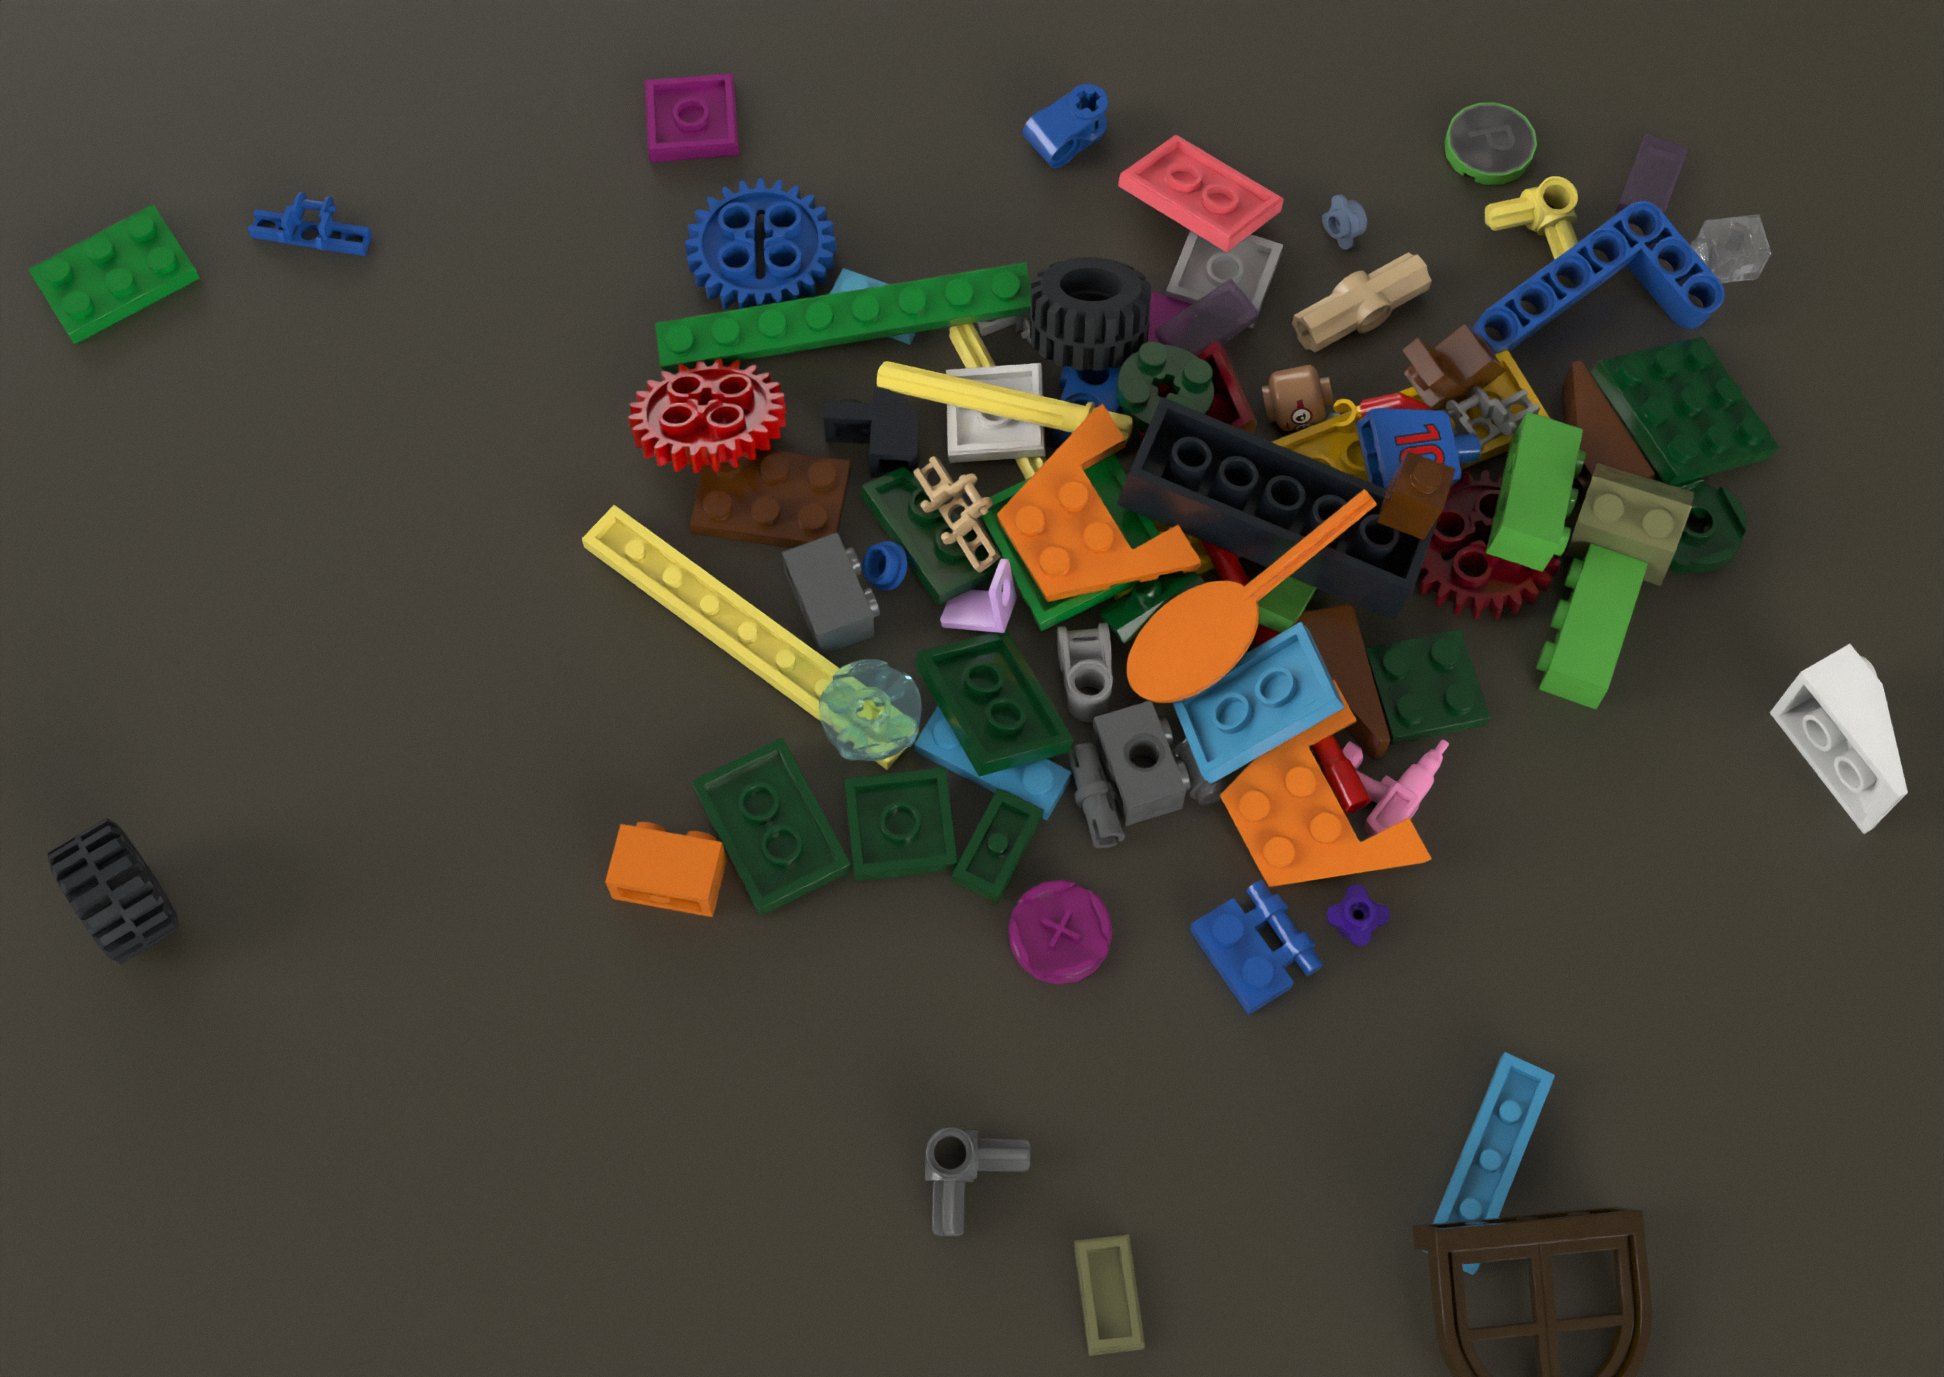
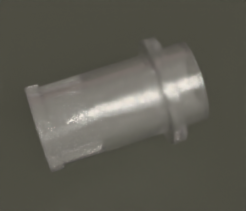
[1174,739,1227,805]

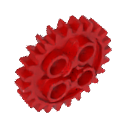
[628,359,786,474]

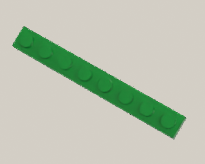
[655,262,1031,372]

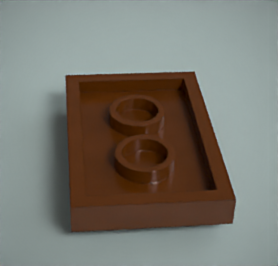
[690,448,851,548]

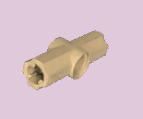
[1292,252,1432,353]

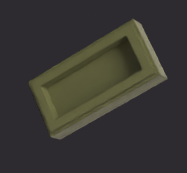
[1074,1234,1145,1356]

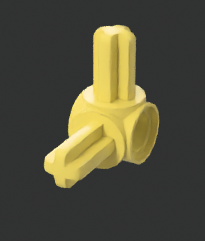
[1485,176,1578,260]

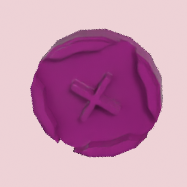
[1008,880,1113,984]

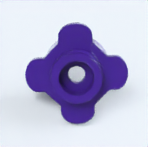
[1327,885,1390,946]

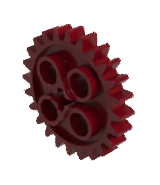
[1417,470,1560,620]

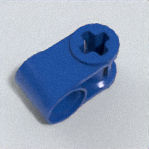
[1022,84,1108,169]

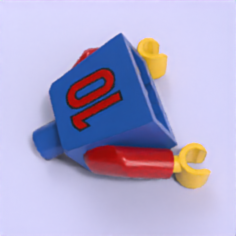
[1333,392,1480,500]

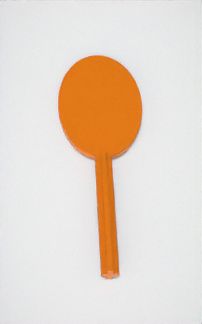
[1127,489,1377,703]

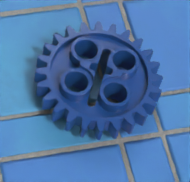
[685,178,836,309]

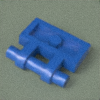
[1189,880,1323,1015]

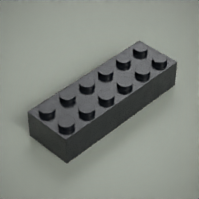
[1116,397,1439,620]

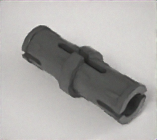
[1066,743,1125,848]

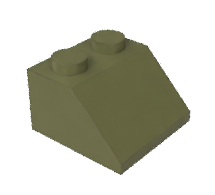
[1565,463,1694,586]

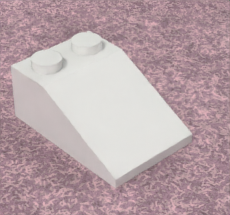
[1770,644,1908,834]

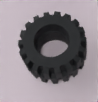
[1030,257,1151,371]
[48,818,178,964]

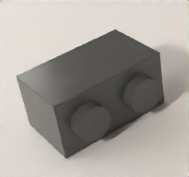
[782,532,880,655]

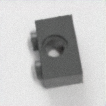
[1091,700,1190,826]

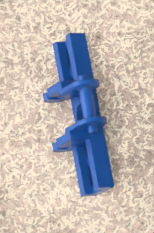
[247,192,372,256]

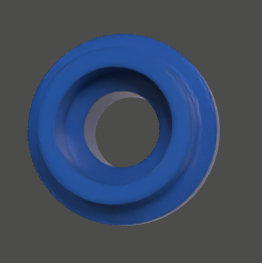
[862,541,907,590]

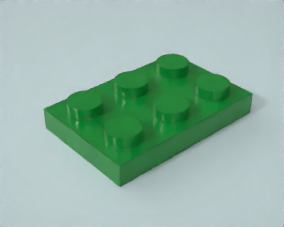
[28,204,200,345]

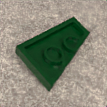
[860,467,1002,606]

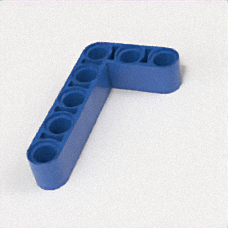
[1472,201,1725,354]

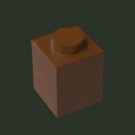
[1377,451,1455,540]

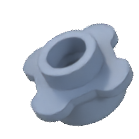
[1322,194,1367,250]

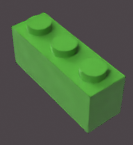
[1486,411,1586,572]
[1536,543,1648,709]

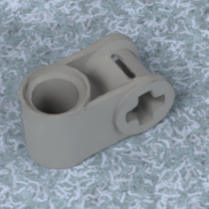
[1057,623,1113,722]

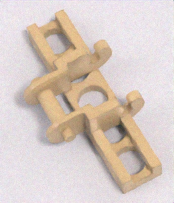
[913,456,1002,573]

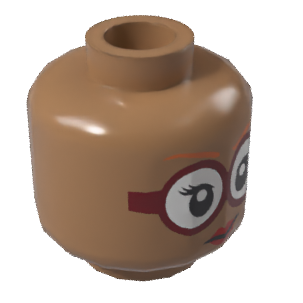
[1262,365,1334,431]

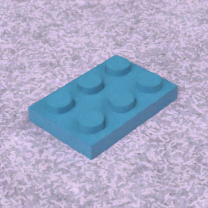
[1172,621,1345,784]

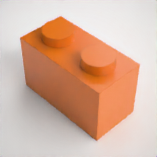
[605,822,727,917]

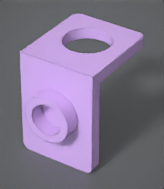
[940,559,1017,633]

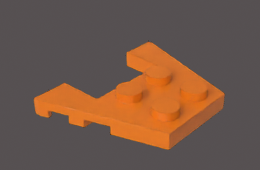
[997,404,1201,602]
[1220,680,1432,887]

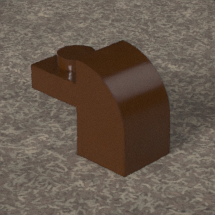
[1403,324,1506,411]

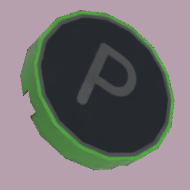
[1444,102,1537,185]

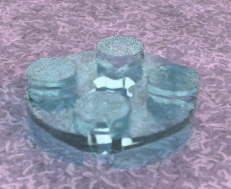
[819,659,922,761]

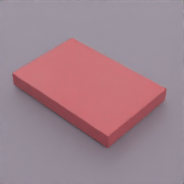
[1118,135,1284,252]

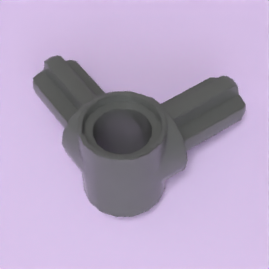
[925,1127,1031,1236]

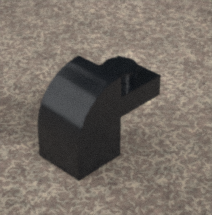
[823,387,920,478]

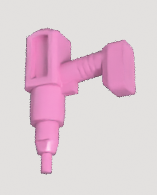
[1342,740,1449,838]

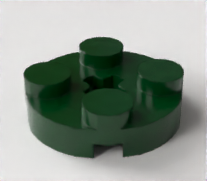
[1115,341,1214,434]
[1669,478,1747,574]

